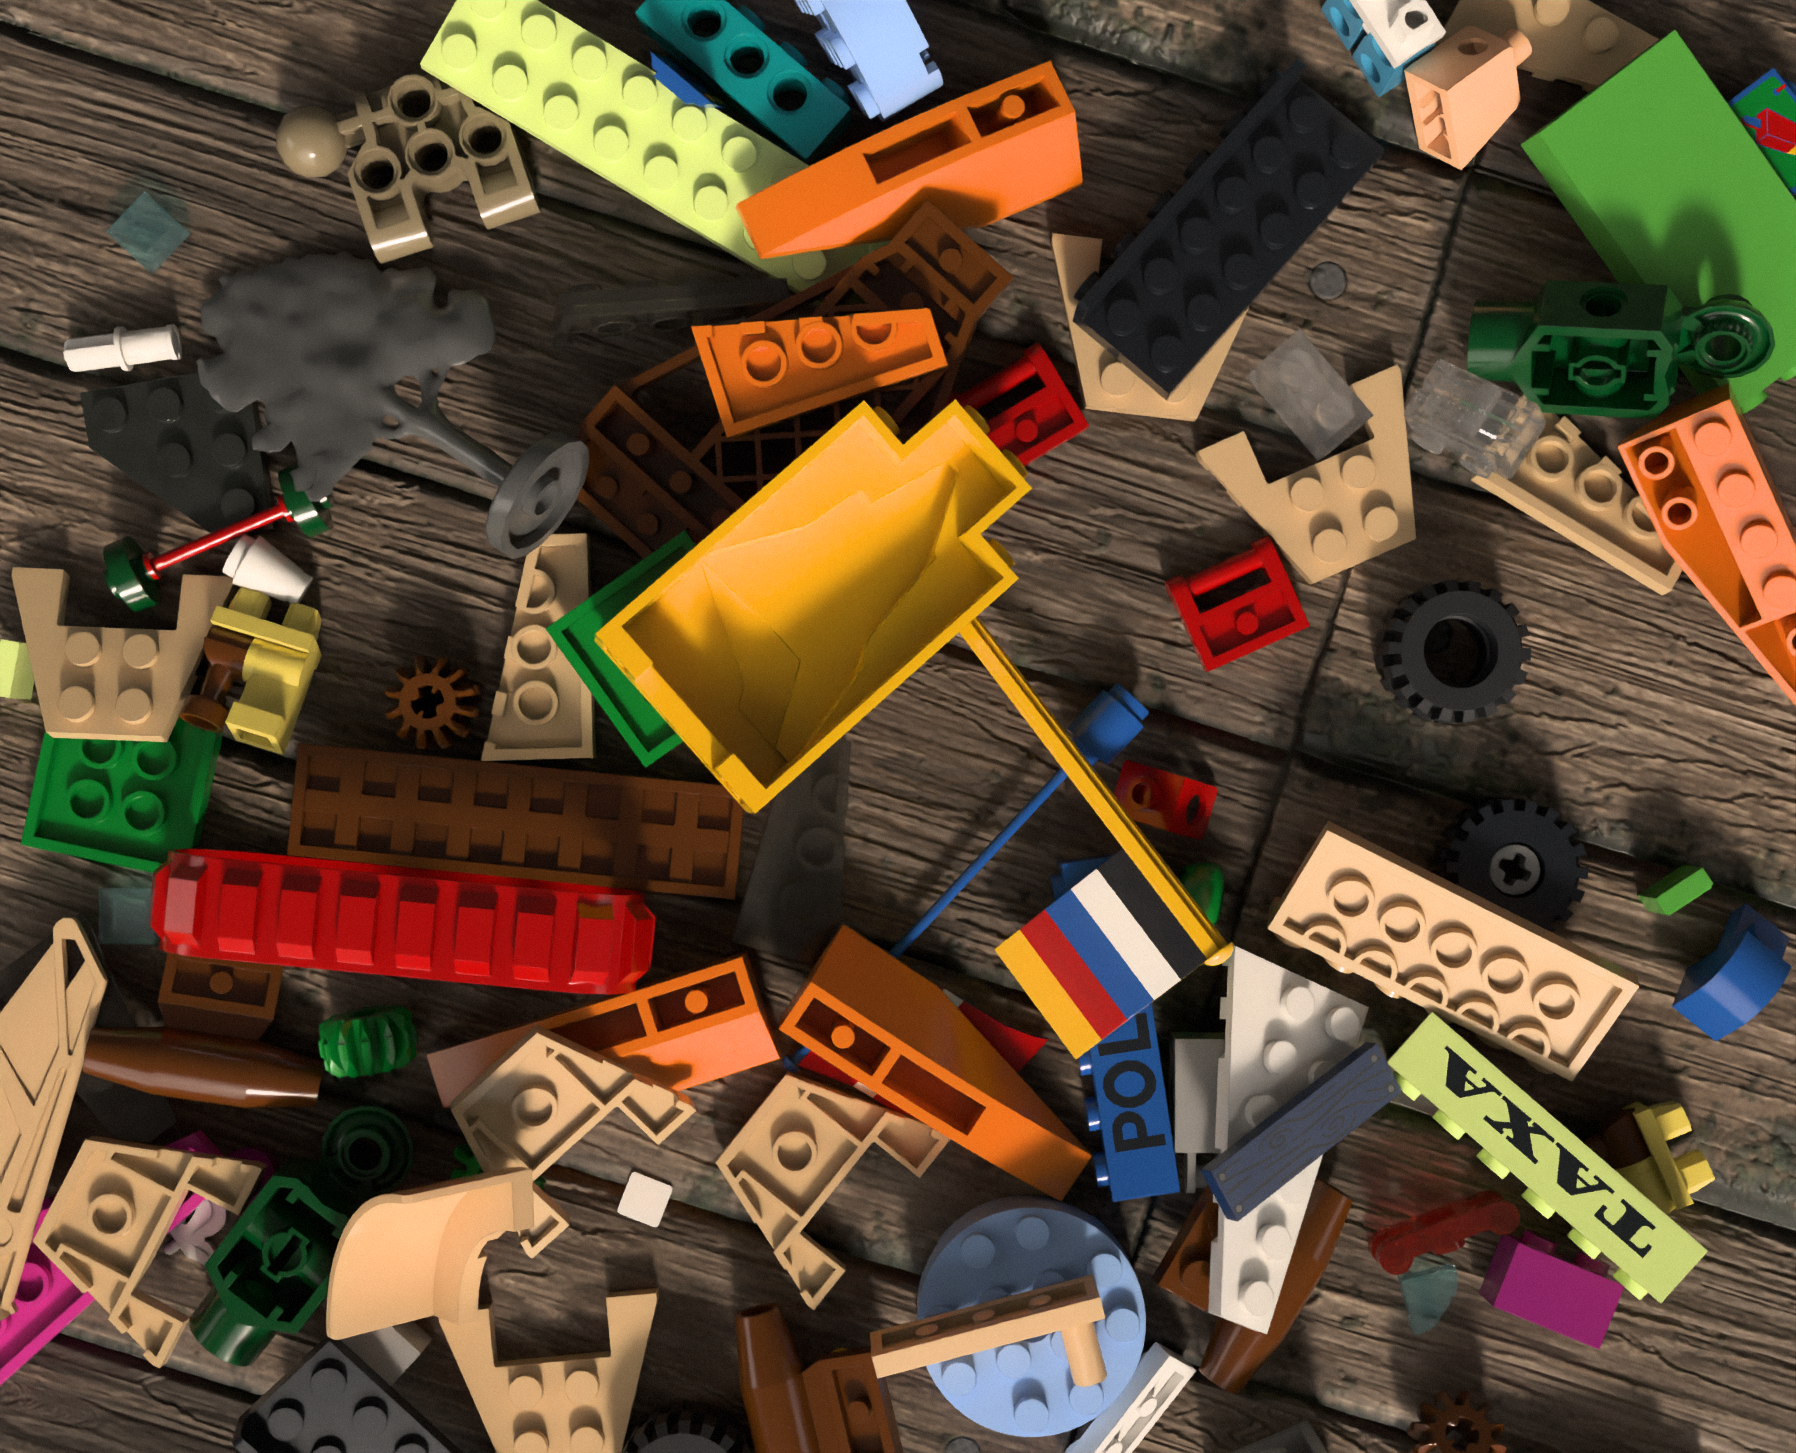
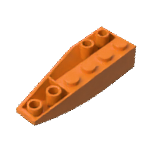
[735,60,1083,259]
[1617,383,1796,706]
[779,923,1092,1202]
[426,951,781,1108]

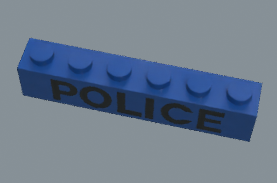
[1050,852,1180,1202]

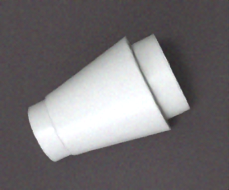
[222,534,313,603]

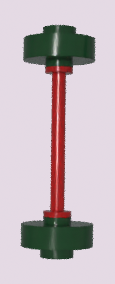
[103,463,334,612]

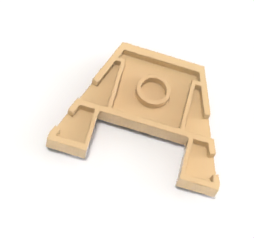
[1050,233,1249,422]
[1195,364,1416,585]
[12,567,238,742]
[451,1024,696,1258]
[715,1071,950,1310]
[33,1136,268,1368]
[439,1288,659,1453]

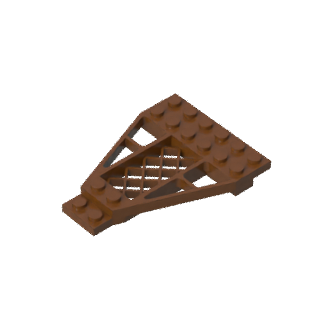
[576,200,1014,559]

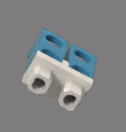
[1321,0,1446,98]

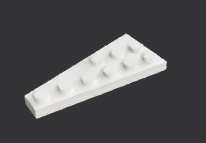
[1208,946,1369,1334]

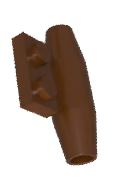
[83,953,324,1108]
[1152,1176,1353,1395]
[735,1303,904,1453]

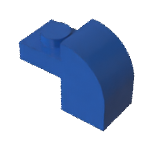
[1672,904,1792,1041]

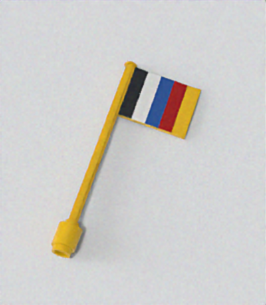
[959,616,1234,1059]

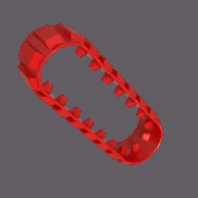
[148,848,656,994]

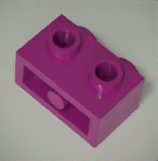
[1479,1229,1624,1349]

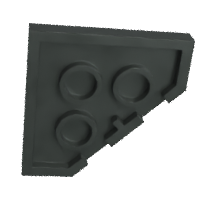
[80,372,279,539]

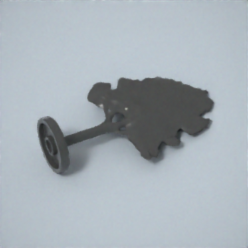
[196,251,590,559]

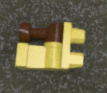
[178,587,322,755]
[1570,1100,1715,1228]

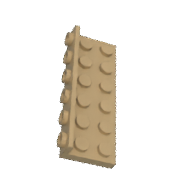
[1267,821,1639,1081]

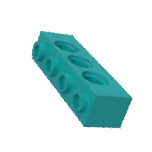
[635,0,852,166]

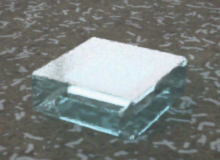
[106,191,191,274]
[99,887,160,944]

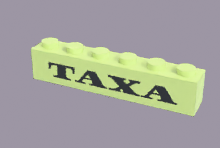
[1387,1012,1708,1303]

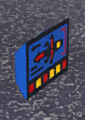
[651,51,736,113]

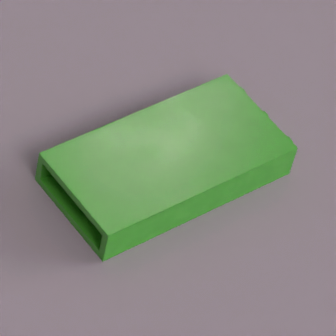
[1520,30,1796,414]

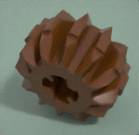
[384,655,481,749]
[1407,1391,1507,1453]

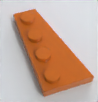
[691,308,949,439]

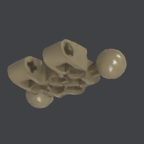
[276,73,541,264]

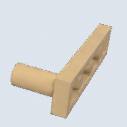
[870,1274,1107,1387]

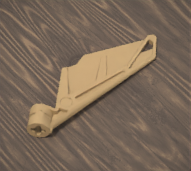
[0,916,108,1321]

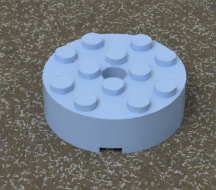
[794,0,943,122]
[917,1194,1146,1437]

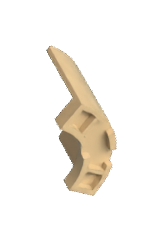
[326,1167,535,1340]

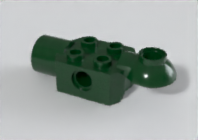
[1467,280,1775,419]
[189,1105,414,1367]

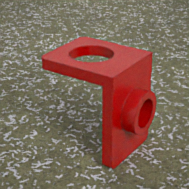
[1114,760,1218,840]

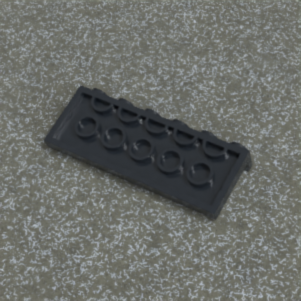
[1072,59,1386,401]
[232,1336,463,1453]

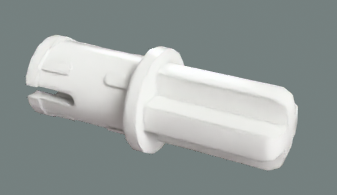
[63,324,182,372]

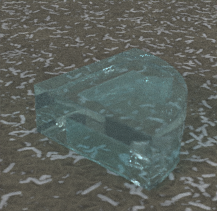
[1397,1263,1458,1336]

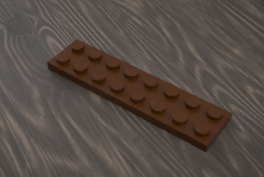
[287,743,745,899]

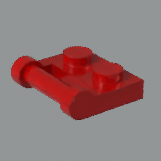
[948,342,1089,467]
[1164,536,1310,673]

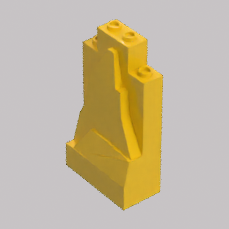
[594,399,1032,814]

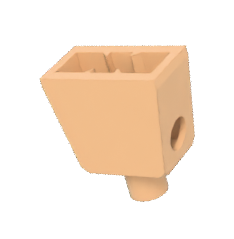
[1404,26,1532,170]

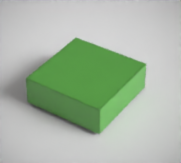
[1637,865,1713,916]

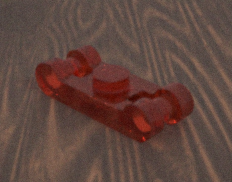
[1368,1190,1520,1275]

